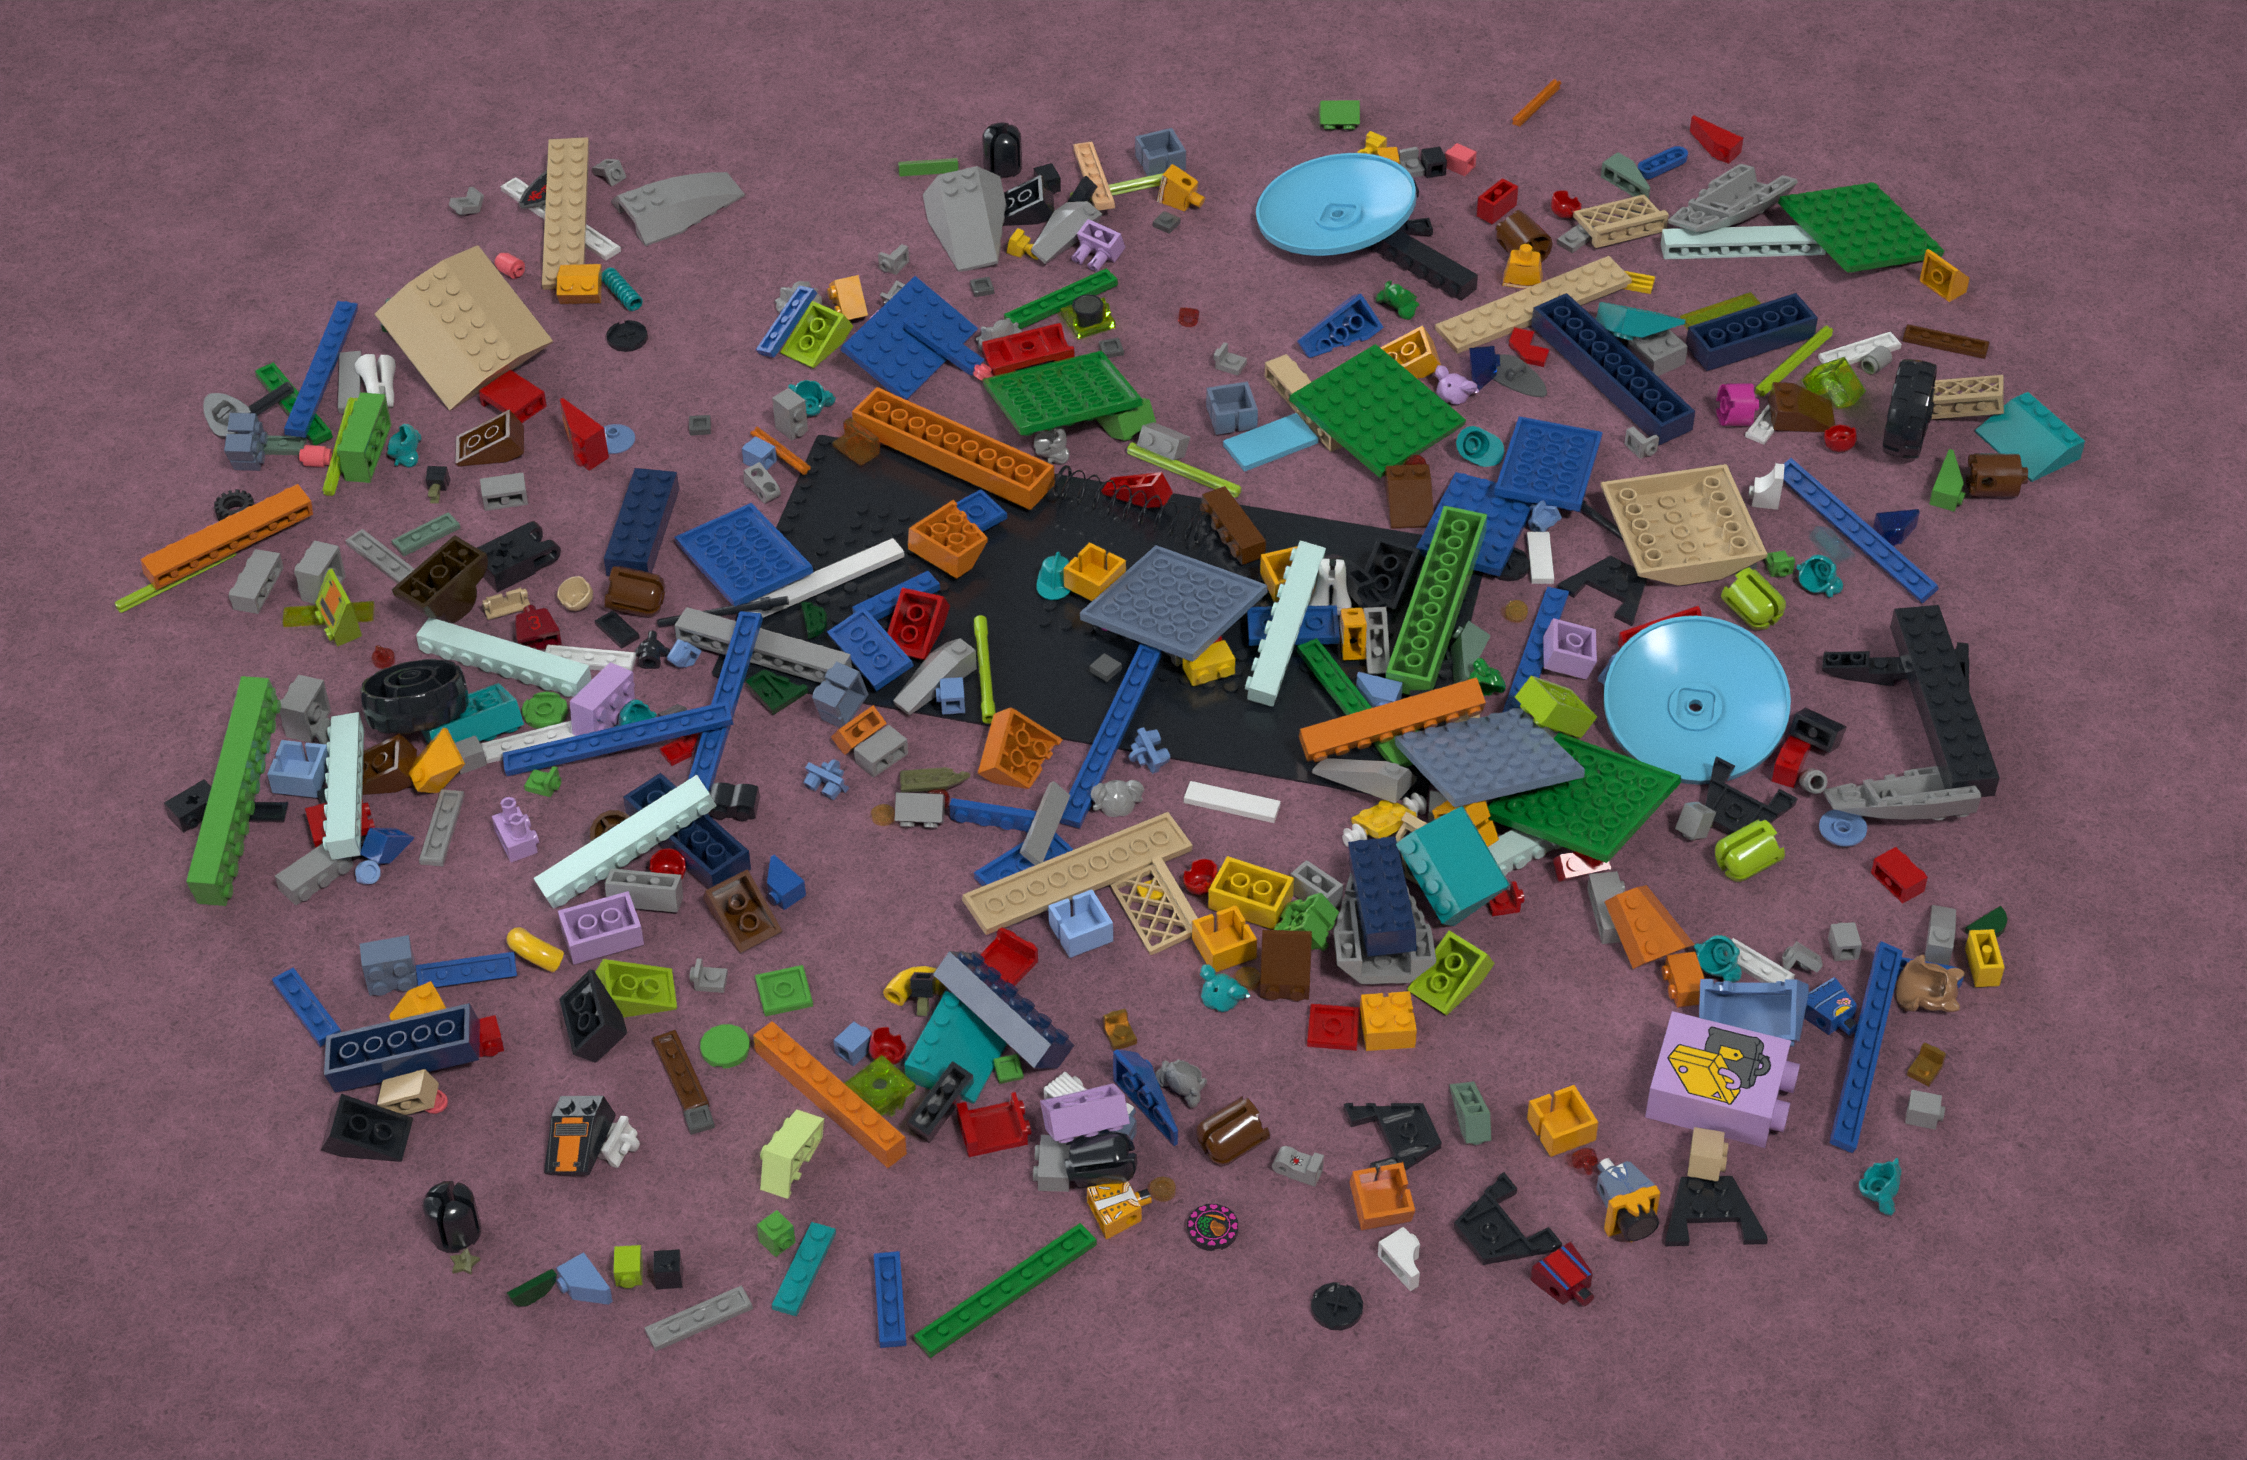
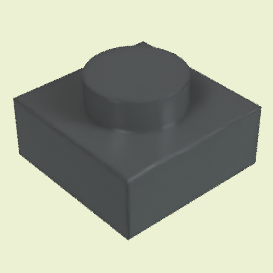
[1153,211,1181,234]

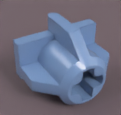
[1528,500,1562,532]
[667,639,701,668]

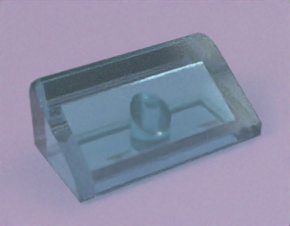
[1808,526,1855,564]

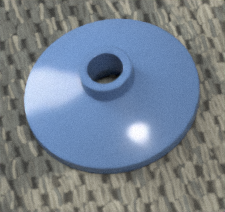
[604,424,635,454]
[1819,809,1867,846]

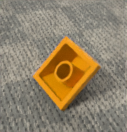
[1920,249,1970,302]
[409,728,465,793]

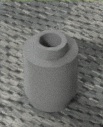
[1861,346,1892,374]
[1799,768,1828,794]

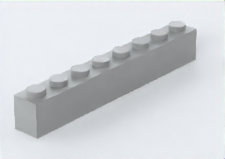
[675,607,852,683]

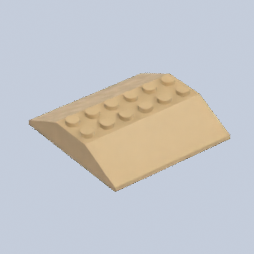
[375,245,553,411]
[1601,464,1767,586]

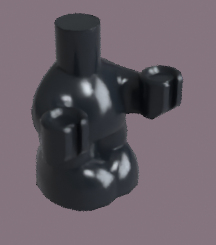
[635,631,670,669]

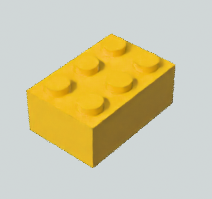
[1208,856,1294,930]

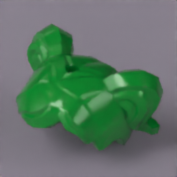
[1376,281,1419,319]
[1467,658,1506,696]

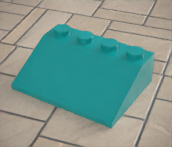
[1596,302,1686,340]
[1975,392,2085,482]
[421,683,524,744]
[1396,806,1511,926]
[905,991,1008,1104]

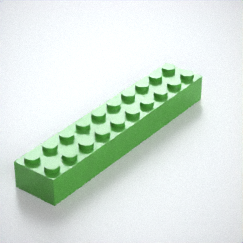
[1386,506,1487,695]
[186,676,281,906]

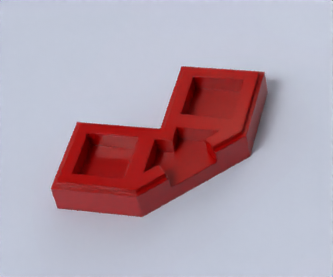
[1509,327,1550,367]
[659,732,700,766]

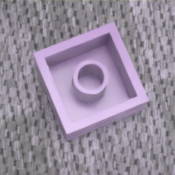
[1543,618,1597,680]

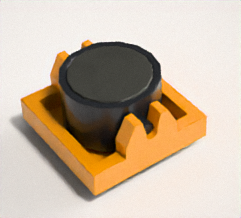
[1604,1185,1660,1242]

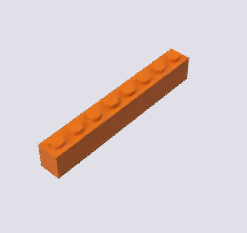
[140,484,313,590]
[1299,678,1486,762]
[753,1021,907,1168]

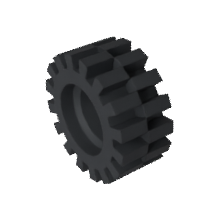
[214,489,255,522]

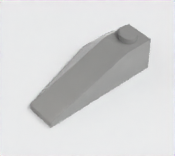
[1031,201,1102,264]
[893,639,977,715]
[1312,758,1417,803]

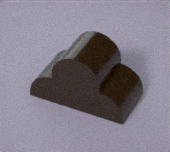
[392,535,488,622]

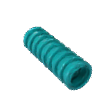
[602,267,643,311]

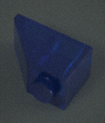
[1469,346,1501,390]
[1873,509,1920,546]

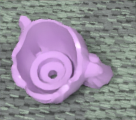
[1435,365,1479,405]

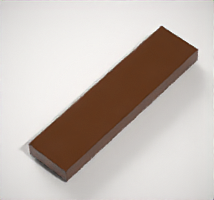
[1902,324,1990,359]
[652,1029,710,1111]

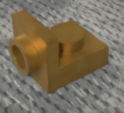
[1103,1008,1137,1051]
[1907,1042,1946,1087]

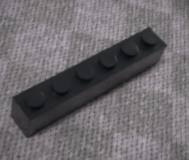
[1368,229,1478,301]

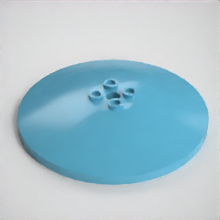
[1256,153,1417,256]
[1604,616,1791,785]

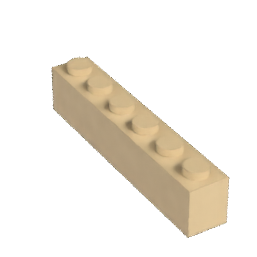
[1265,354,1343,452]

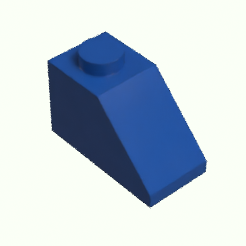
[360,828,415,866]
[767,854,806,910]

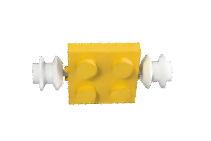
[1342,793,1427,847]

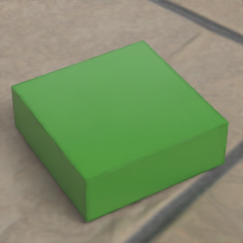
[993,1054,1024,1084]

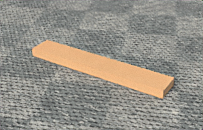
[1073,142,1115,211]

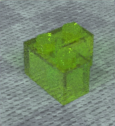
[1801,357,1866,409]

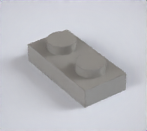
[1557,224,1594,253]

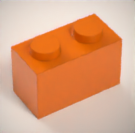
[831,705,887,755]
[1662,952,1704,1008]

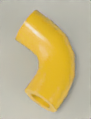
[506,927,564,973]
[883,966,947,1006]

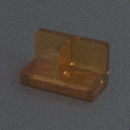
[833,417,880,465]

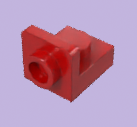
[1488,881,1524,917]

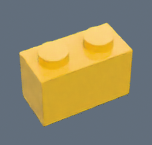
[1182,640,1235,686]
[1965,929,2005,987]

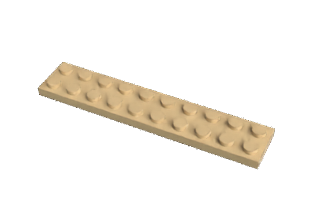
[542,137,589,290]
[1435,256,1632,354]
[962,812,1193,935]

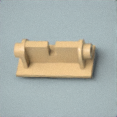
[482,587,530,620]

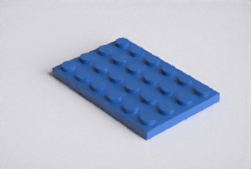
[840,276,978,400]
[1494,416,1603,512]
[1416,472,1536,577]
[674,503,814,606]

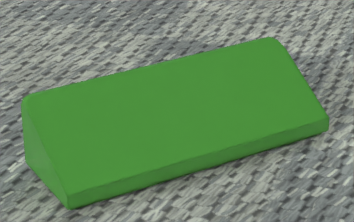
[898,158,958,176]

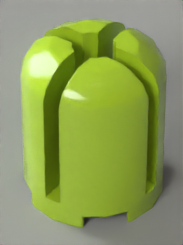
[1721,567,1786,631]
[1715,819,1785,882]

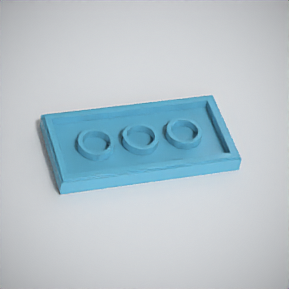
[1223,413,1318,472]

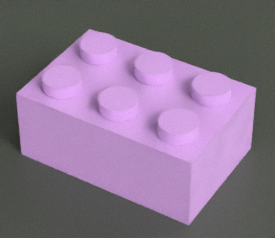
[570,662,635,736]
[558,891,644,965]
[1040,1083,1130,1143]

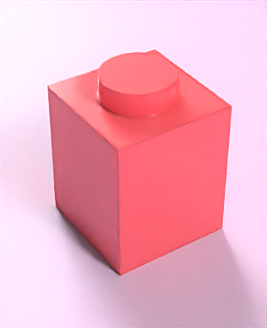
[1445,143,1477,176]

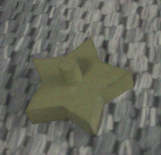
[450,1248,480,1275]

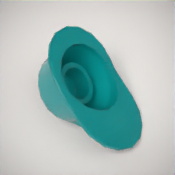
[1456,426,1505,467]
[1037,552,1070,600]

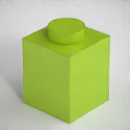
[613,1245,643,1288]

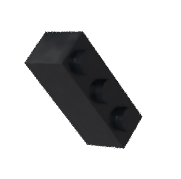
[908,1061,974,1143]

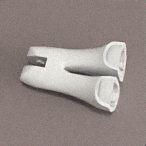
[355,354,396,407]
[1309,559,1352,615]

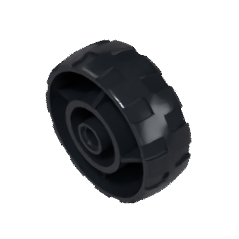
[1882,359,1937,459]
[360,659,469,734]

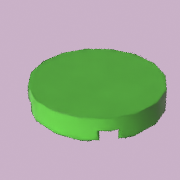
[522,692,568,729]
[700,1024,750,1068]

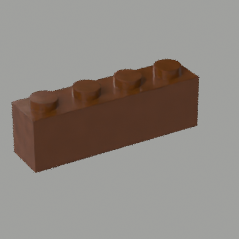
[1200,486,1266,565]

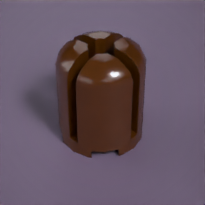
[604,566,666,618]
[1197,1096,1270,1166]

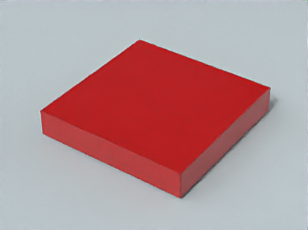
[1307,1004,1360,1051]

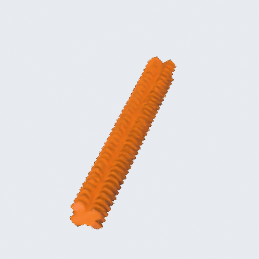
[1512,79,1562,127]
[750,426,811,475]

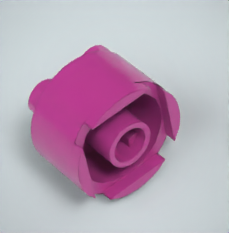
[1716,383,1759,426]

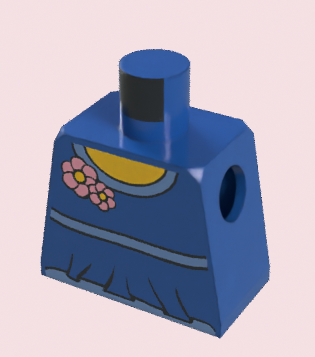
[1804,977,1858,1036]

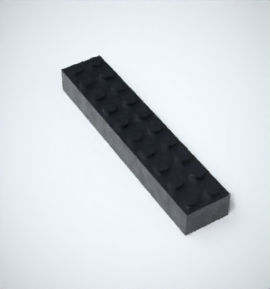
[1890,605,2000,797]

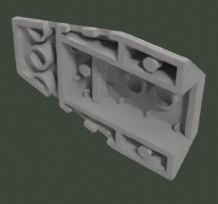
[1668,164,1798,232]
[923,166,1006,272]
[611,172,745,246]
[1823,766,1981,820]
[1334,873,1436,985]

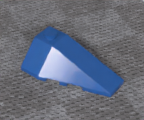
[1297,293,1384,358]
[1113,1049,1178,1146]

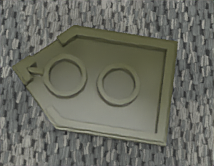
[900,767,971,793]

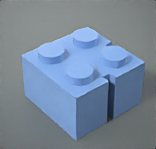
[267,740,329,798]
[1048,889,1113,958]

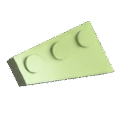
[760,1109,824,1199]

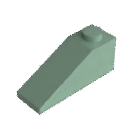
[1601,152,1650,199]
[1451,621,1491,684]
[1449,1081,1491,1145]

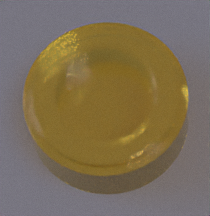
[1505,600,1528,623]
[871,804,895,826]
[1236,967,1260,991]
[1150,1176,1176,1202]

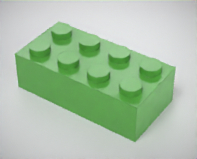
[337,392,392,483]

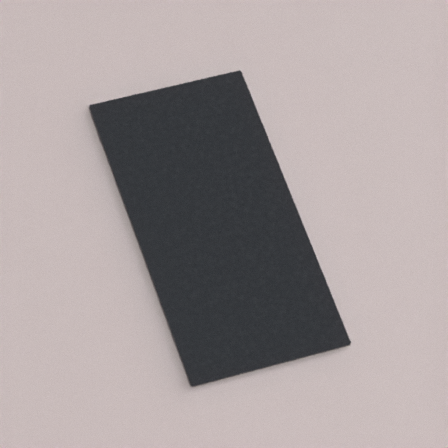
[712,435,1484,800]

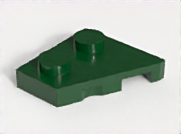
[745,669,808,715]

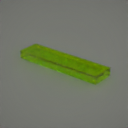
[1680,292,1761,330]
[283,601,375,627]

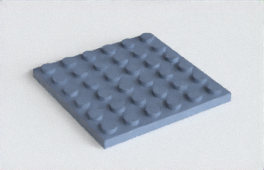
[1080,545,1267,662]
[1395,708,1585,807]

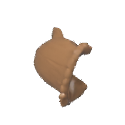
[1895,955,1964,1012]

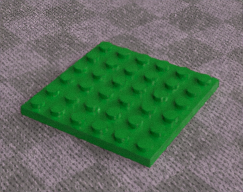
[1778,182,1945,273]
[1289,344,1466,478]
[983,350,1143,436]
[1488,733,1681,863]

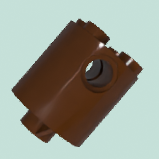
[1495,210,1553,263]
[1966,453,2028,497]

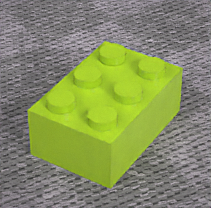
[1515,675,1597,738]

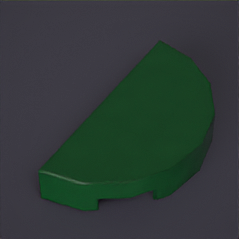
[801,602,827,639]
[1965,906,2008,938]
[507,1269,557,1307]

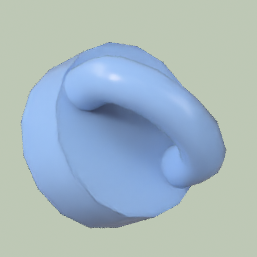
[355,860,380,885]

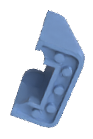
[1699,979,1809,1047]

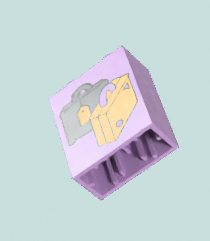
[1645,1011,1800,1148]

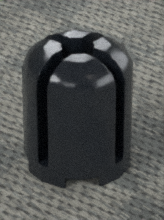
[982,122,1022,179]
[1065,1132,1138,1189]
[422,1181,482,1253]

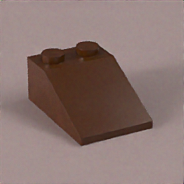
[1768,382,1836,432]
[456,409,524,467]
[1385,464,1434,529]
[362,734,417,795]
[703,869,783,954]
[1260,930,1312,1001]

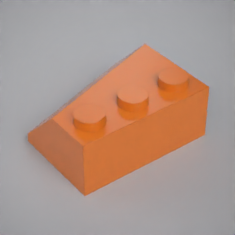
[908,500,988,578]
[977,707,1063,789]
[1604,885,1695,969]

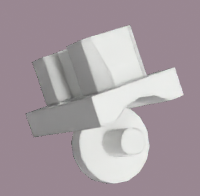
[598,1116,640,1168]

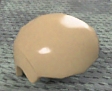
[557,576,593,611]

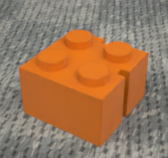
[1349,1162,1415,1230]

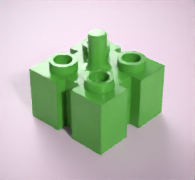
[1274,893,1339,951]

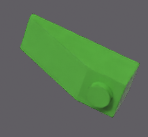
[1929,449,1965,512]

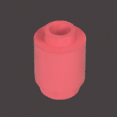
[495,253,525,279]
[299,445,332,468]

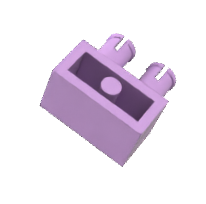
[1071,219,1125,272]
[492,797,539,862]

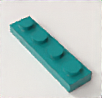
[772,1222,836,1317]

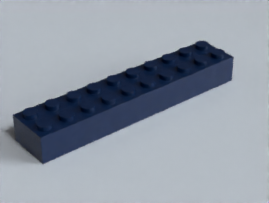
[1531,293,1695,445]

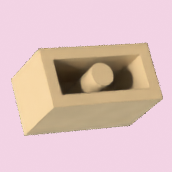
[377,1069,439,1115]
[1687,1127,1729,1181]

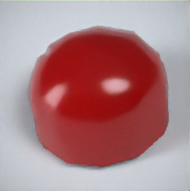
[1551,190,1582,219]
[1824,424,1857,453]
[650,848,686,879]
[1183,858,1218,895]
[869,1027,906,1065]

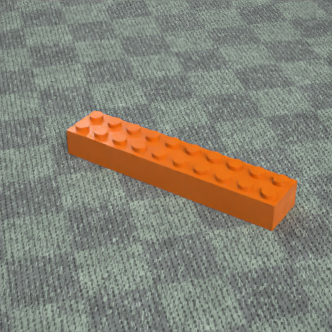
[852,387,1055,510]

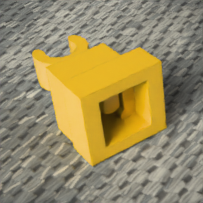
[1357,131,1387,155]
[1006,228,1039,260]

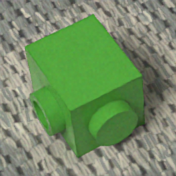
[757,1210,796,1257]

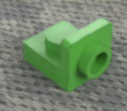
[1763,550,1795,577]
[524,766,562,797]

